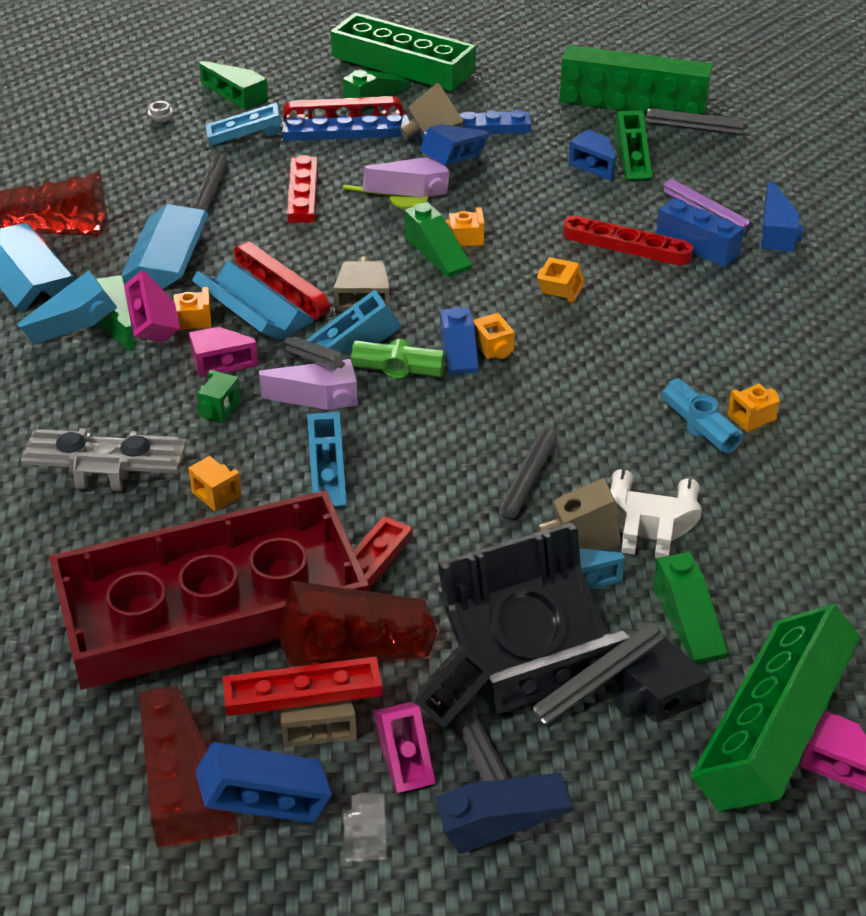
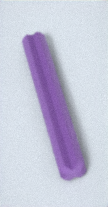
[663,179,751,234]

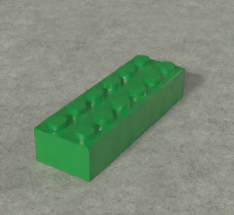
[330,13,476,91]
[559,45,713,115]
[690,603,861,811]

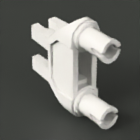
[610,469,702,558]

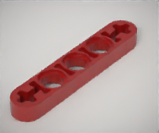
[283,96,404,119]
[563,216,693,265]
[233,241,331,320]

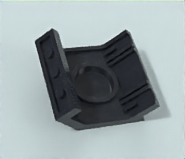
[437,522,629,715]

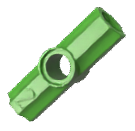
[351,339,445,379]

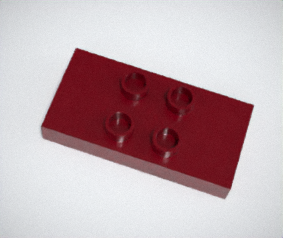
[49,490,370,690]

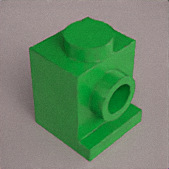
[196,370,241,423]

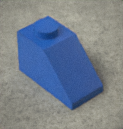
[568,129,616,181]
[440,307,478,375]

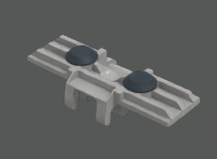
[21,428,187,491]

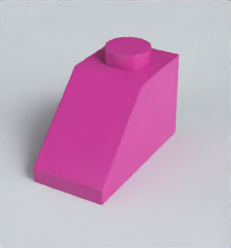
[124,271,180,343]
[189,327,258,378]
[373,702,436,793]
[800,711,866,793]

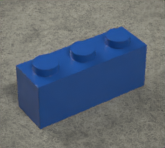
[656,198,744,267]
[195,742,332,823]

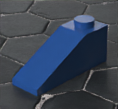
[420,124,490,166]
[761,181,804,252]

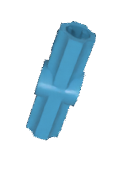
[662,378,744,454]

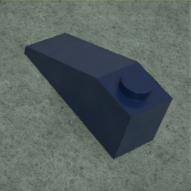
[435,773,574,854]

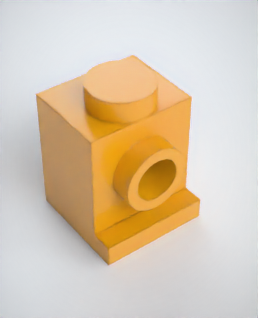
[445,207,484,247]
[537,257,585,303]
[173,287,212,330]
[473,313,515,359]
[727,384,780,432]
[188,456,242,512]

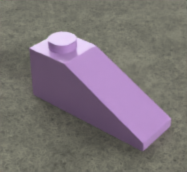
[363,157,450,198]
[259,359,358,410]

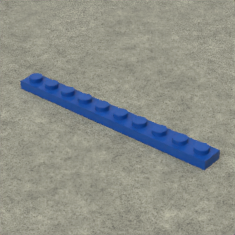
[282,110,531,141]

